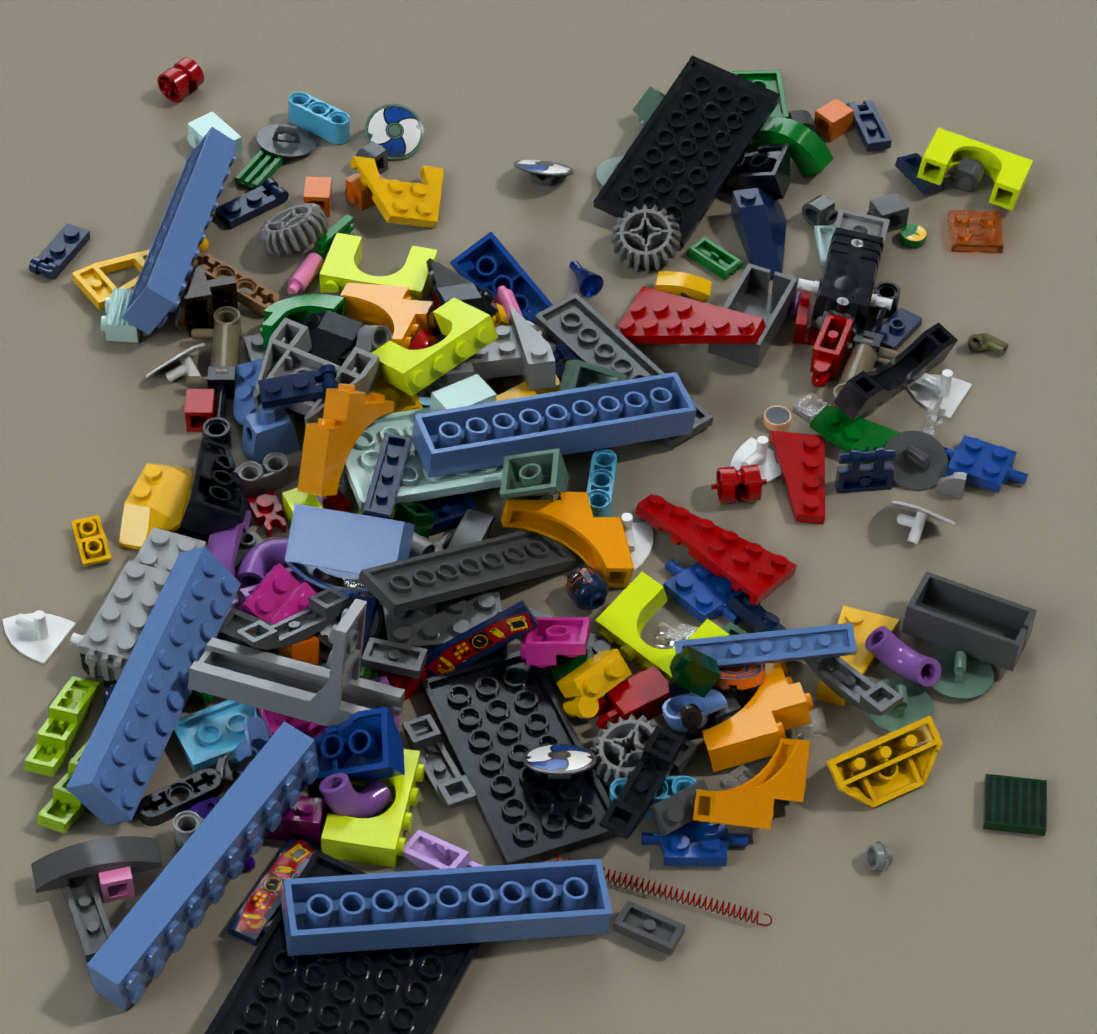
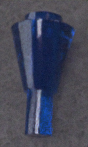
[569,260,604,297]

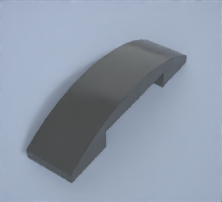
[236,587,350,649]
[804,656,903,716]
[402,713,477,809]
[31,836,163,893]

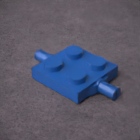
[944,435,1028,493]
[663,559,745,625]
[641,820,748,866]

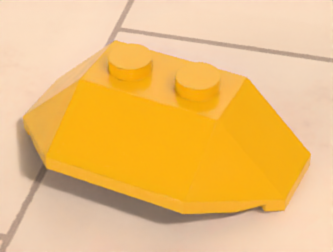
[119,463,193,550]
[826,715,943,808]

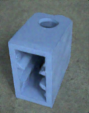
[241,403,300,464]

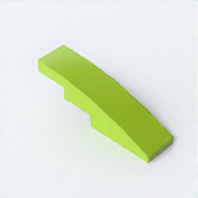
[24,676,100,777]
[37,740,89,834]

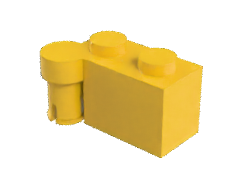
[557,648,632,719]

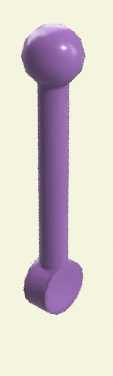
[788,289,801,317]

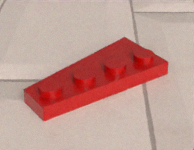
[769,430,825,525]

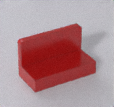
[792,290,820,346]

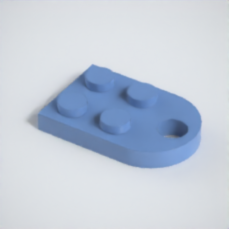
[233,358,286,427]

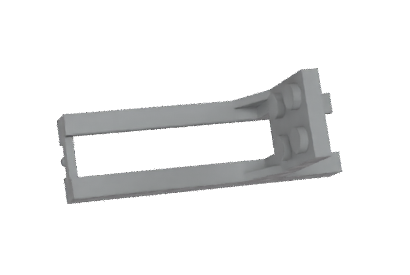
[188,599,405,727]

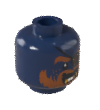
[566,567,609,610]

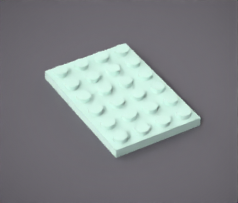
[344,407,503,511]

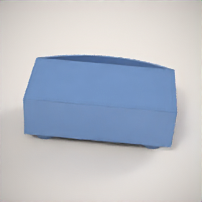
[285,504,415,594]

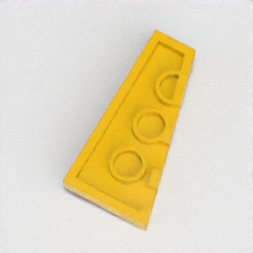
[815,606,900,706]

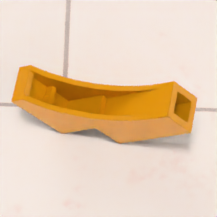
[693,738,810,830]

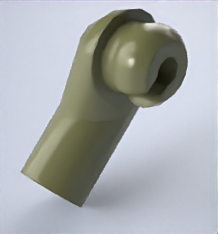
[968,333,1008,356]

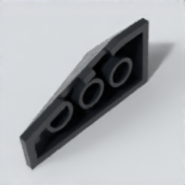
[720,144,791,200]
[426,258,499,318]
[285,310,365,411]
[179,437,248,535]

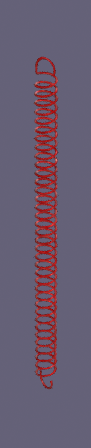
[543,853,772,926]

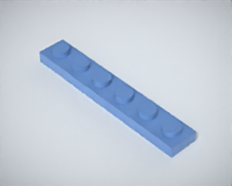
[674,623,857,669]

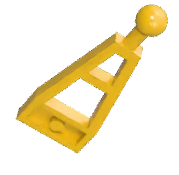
[72,237,209,311]

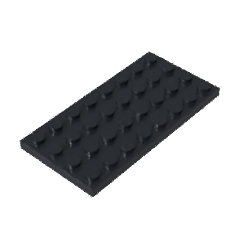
[593,55,780,248]
[421,651,619,865]

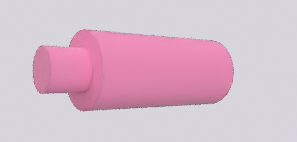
[287,253,324,294]
[495,286,523,326]

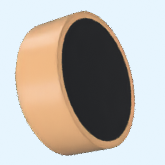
[763,406,791,431]

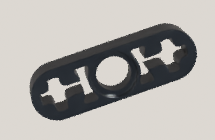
[138,768,222,826]

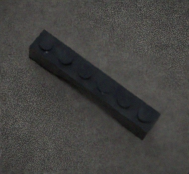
[834,322,958,420]

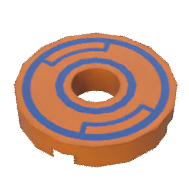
[713,664,765,690]

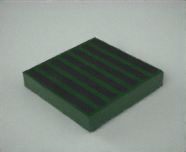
[983,774,1047,836]

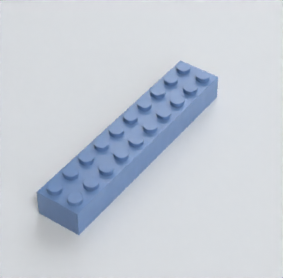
[121,127,238,335]
[412,372,696,478]
[66,546,241,825]
[87,721,319,1011]
[281,859,612,956]

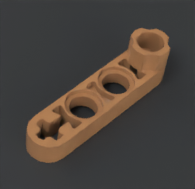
[191,252,280,316]

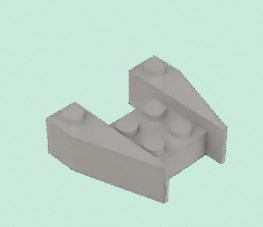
[443,307,556,390]
[253,318,382,425]

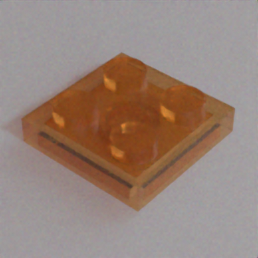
[947,210,1004,253]

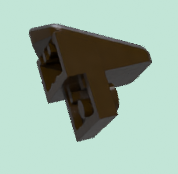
[175,264,238,338]

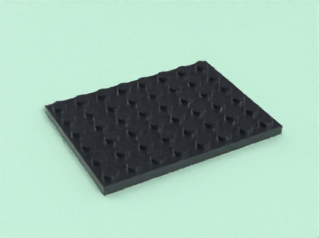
[204,850,483,1034]

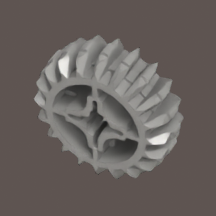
[258,203,329,256]
[611,204,681,273]
[590,714,663,788]

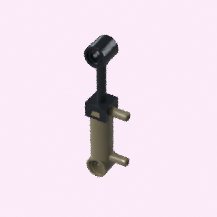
[831,281,901,410]
[187,306,242,450]

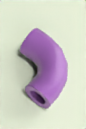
[236,537,289,589]
[865,626,941,687]
[319,773,393,818]

